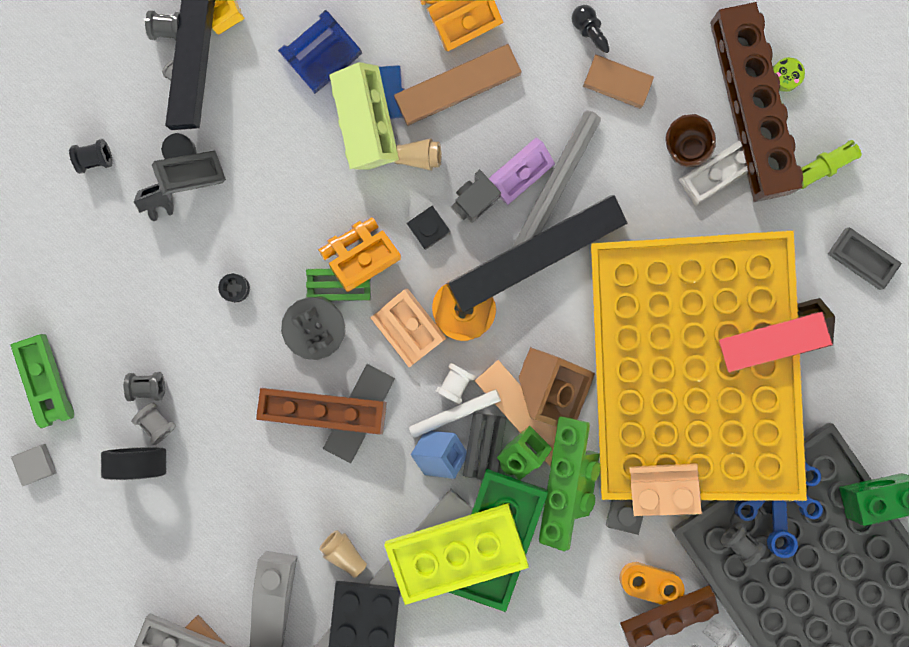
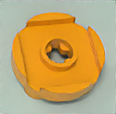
[432,281,496,341]

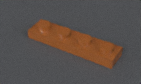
[256,388,387,434]

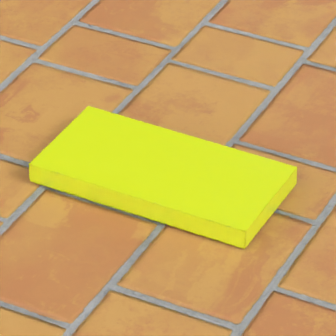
[384,503,529,605]

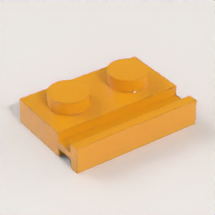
[426,0,504,52]

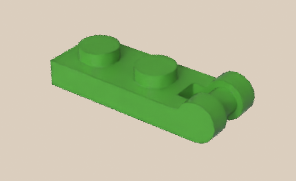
[10,334,74,428]

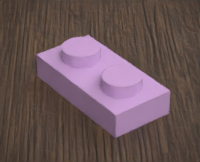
[488,138,555,205]

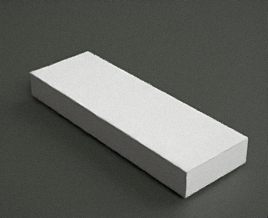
[679,129,770,206]

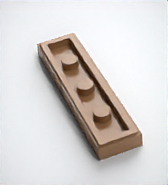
[394,44,522,126]

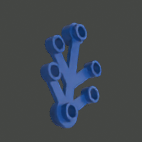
[734,462,823,558]

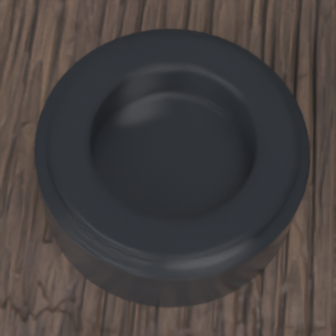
[161,133,196,159]

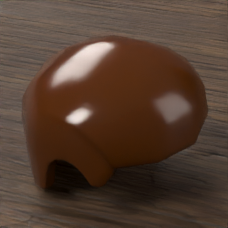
[665,114,716,168]

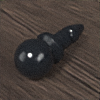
[571,5,610,53]

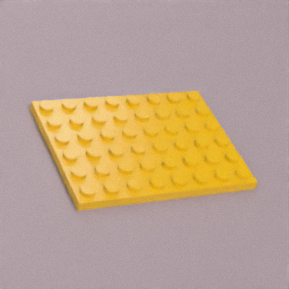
[591,230,807,501]

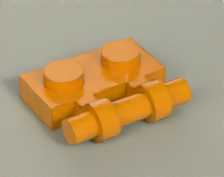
[318,217,401,293]

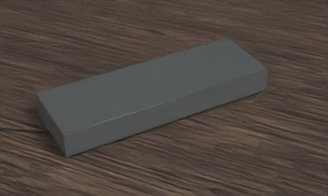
[323,364,395,464]

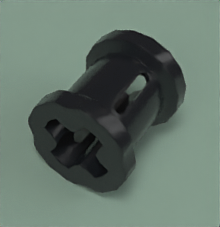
[69,139,113,174]

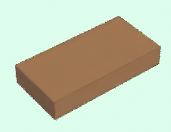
[583,54,654,109]

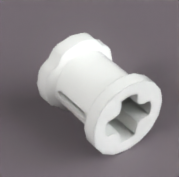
[435,363,476,404]

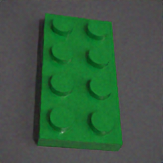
[448,469,548,612]

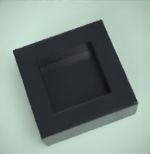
[407,205,451,250]

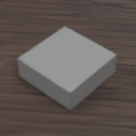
[11,444,57,486]

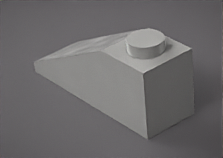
[250,551,297,647]

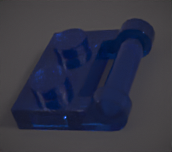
[277,10,362,94]

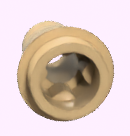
[394,138,442,171]
[319,530,367,578]

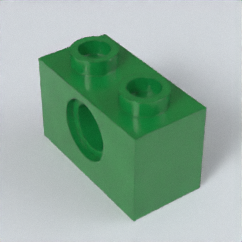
[839,473,909,526]

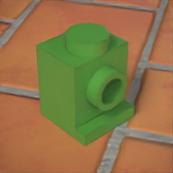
[497,426,553,480]

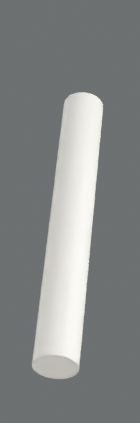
[409,389,501,438]

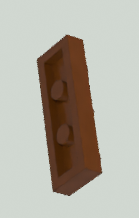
[620,585,719,647]

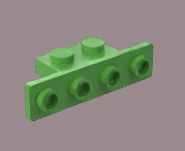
[539,417,601,551]

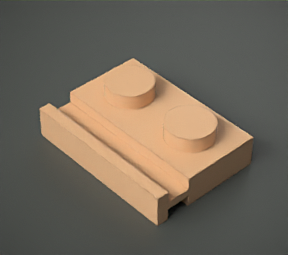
[370,288,446,367]
[630,464,702,516]

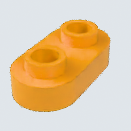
[619,562,685,605]

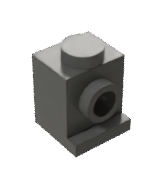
[451,169,501,223]

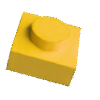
[212,0,245,35]

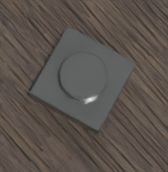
[606,500,643,535]

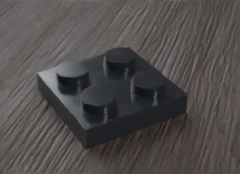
[329,581,400,647]

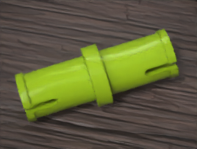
[801,140,862,189]

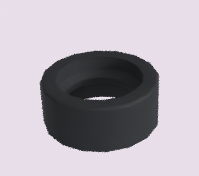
[101,447,166,480]

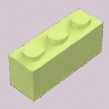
[329,62,399,170]

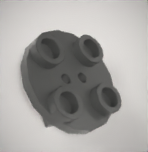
[281,296,346,360]

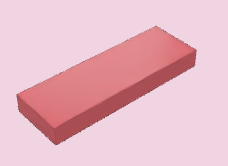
[719,312,832,372]

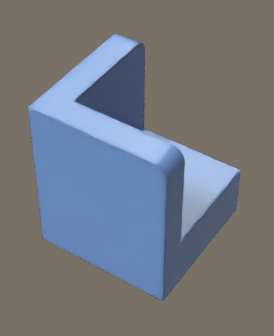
[411,431,467,479]

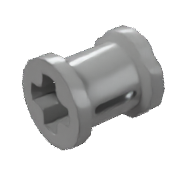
[131,403,176,445]

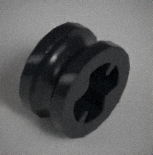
[218,273,250,303]

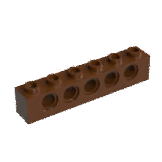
[710,2,803,202]

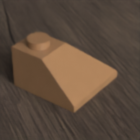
[519,347,595,427]

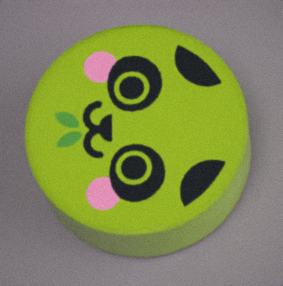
[773,57,805,92]

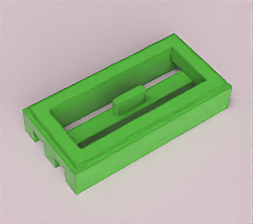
[306,269,371,301]

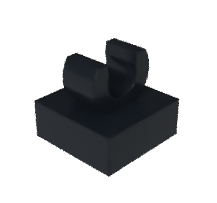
[134,183,174,221]

